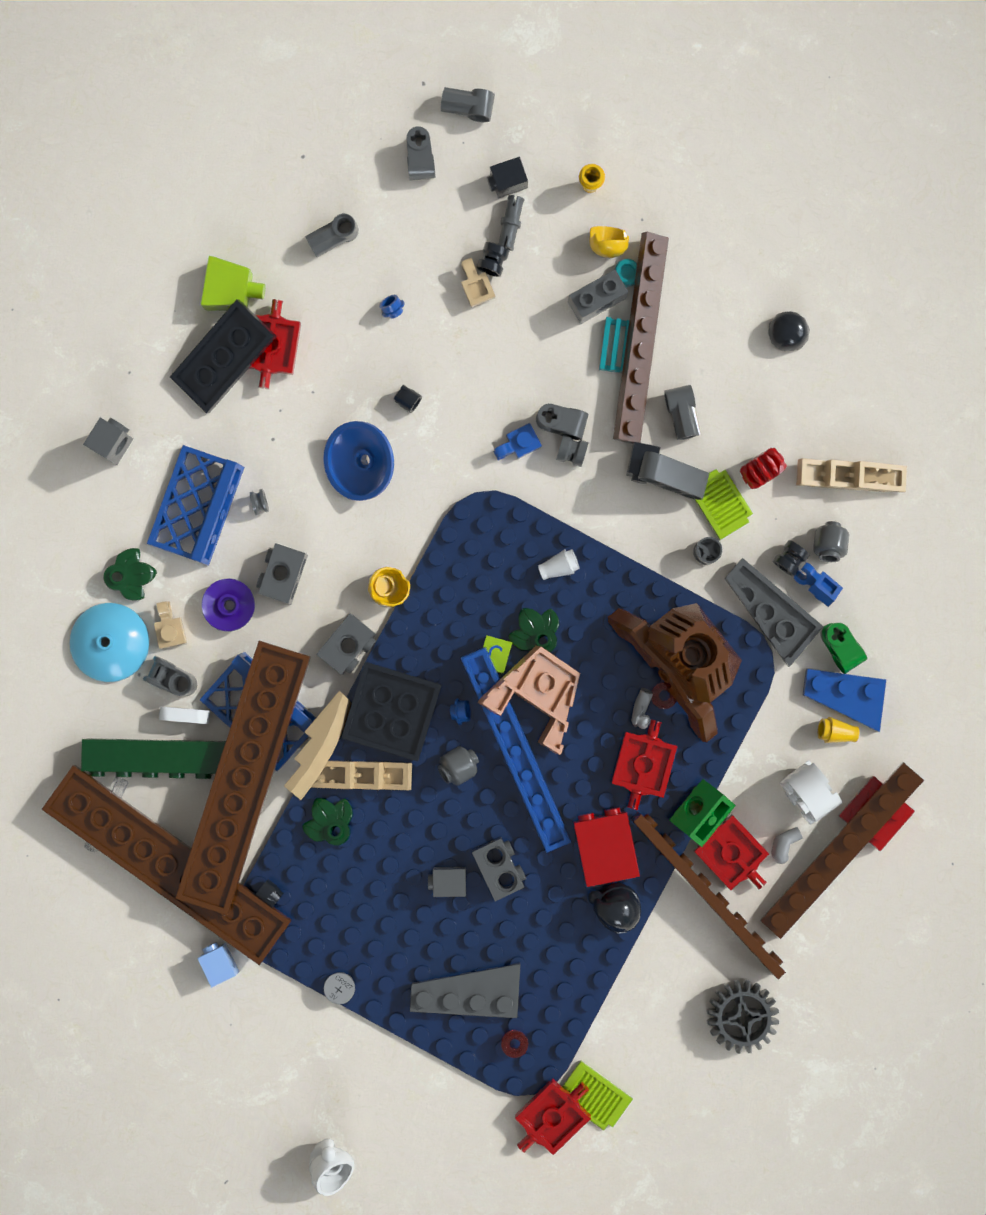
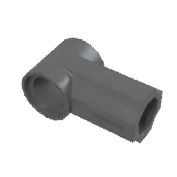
[441,87,495,122]
[305,213,359,257]
[664,385,700,440]

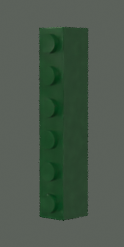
[81,738,226,779]

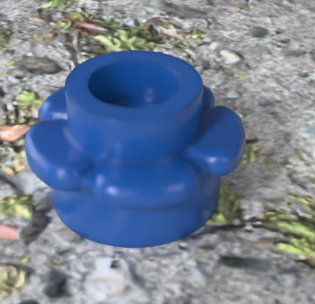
[379,294,405,319]
[450,698,471,725]

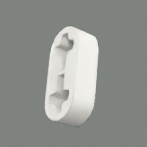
[159,706,210,724]

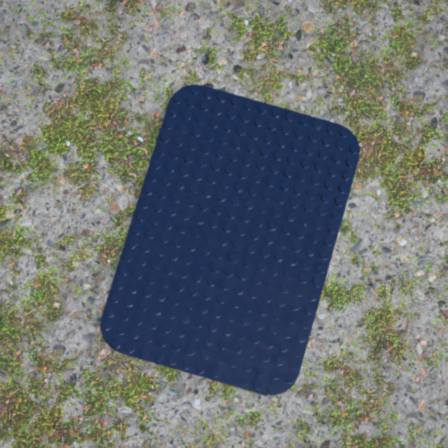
[244,490,775,1096]

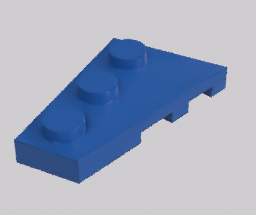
[803,669,886,732]

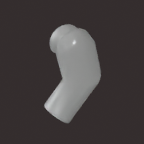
[631,688,653,729]
[771,827,803,864]

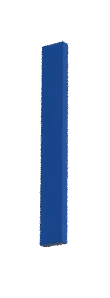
[461,646,571,853]

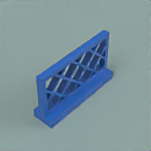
[147,445,245,566]
[200,652,316,771]

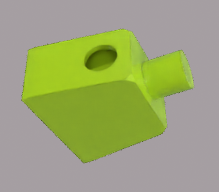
[201,256,266,311]

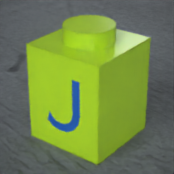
[483,635,512,674]

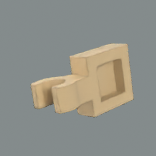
[461,258,496,308]
[154,601,187,649]

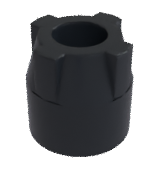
[394,385,422,413]
[255,879,284,908]

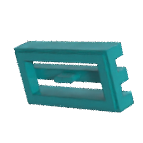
[599,317,629,373]

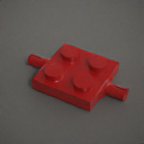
[249,299,301,389]
[611,719,677,810]
[838,776,915,851]
[693,814,769,890]
[515,1078,591,1155]

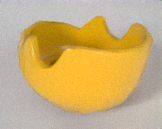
[589,226,629,258]
[368,567,410,607]

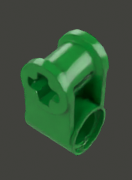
[821,623,868,674]

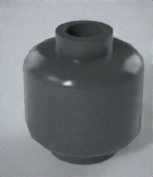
[813,521,849,562]
[437,746,479,786]

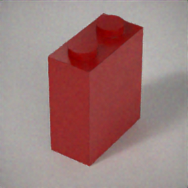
[573,807,640,887]

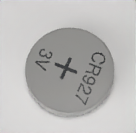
[324,972,355,1004]

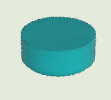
[615,259,637,287]

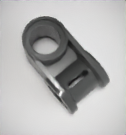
[406,126,436,181]
[536,403,589,440]
[143,656,197,696]

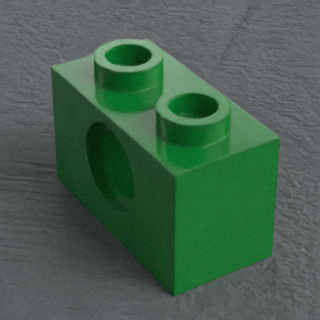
[669,779,736,847]

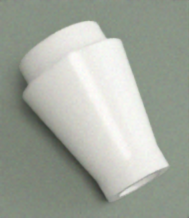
[538,549,580,580]

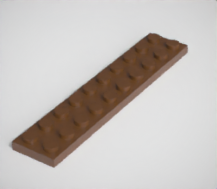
[175,640,311,915]
[42,765,292,965]

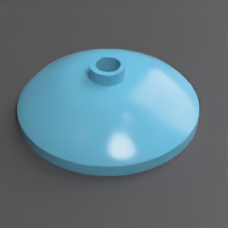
[70,603,150,682]

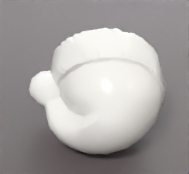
[309,1138,355,1196]

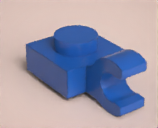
[493,423,542,461]
[793,562,843,607]

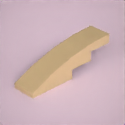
[796,458,907,493]
[284,691,352,800]
[311,761,412,790]

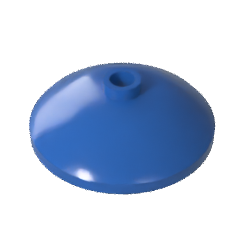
[323,421,394,501]

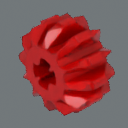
[740,448,787,489]

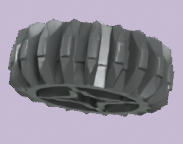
[706,980,779,1054]

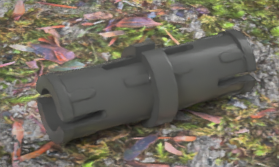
[498,195,525,251]

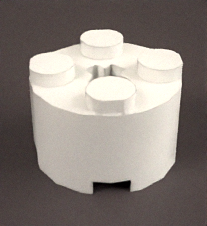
[780,760,842,825]

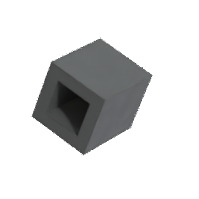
[428,867,466,897]

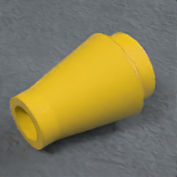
[579,164,605,193]
[817,717,860,743]

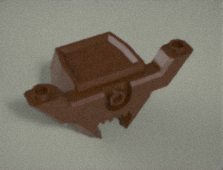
[608,603,742,743]

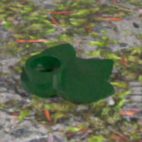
[103,548,157,601]
[508,608,559,653]
[302,798,353,846]

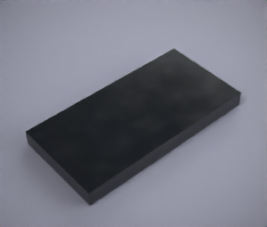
[170,299,277,414]

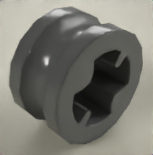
[250,489,269,515]

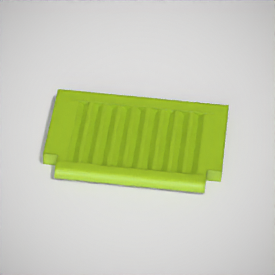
[695,469,753,540]
[562,1061,633,1130]

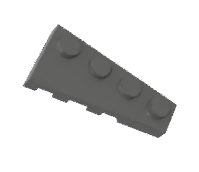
[724,558,824,667]
[410,963,520,1018]

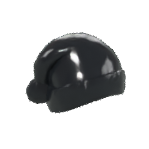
[588,882,642,933]

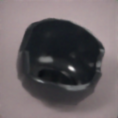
[768,311,810,351]

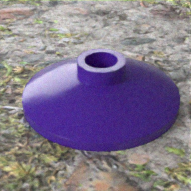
[202,578,255,631]

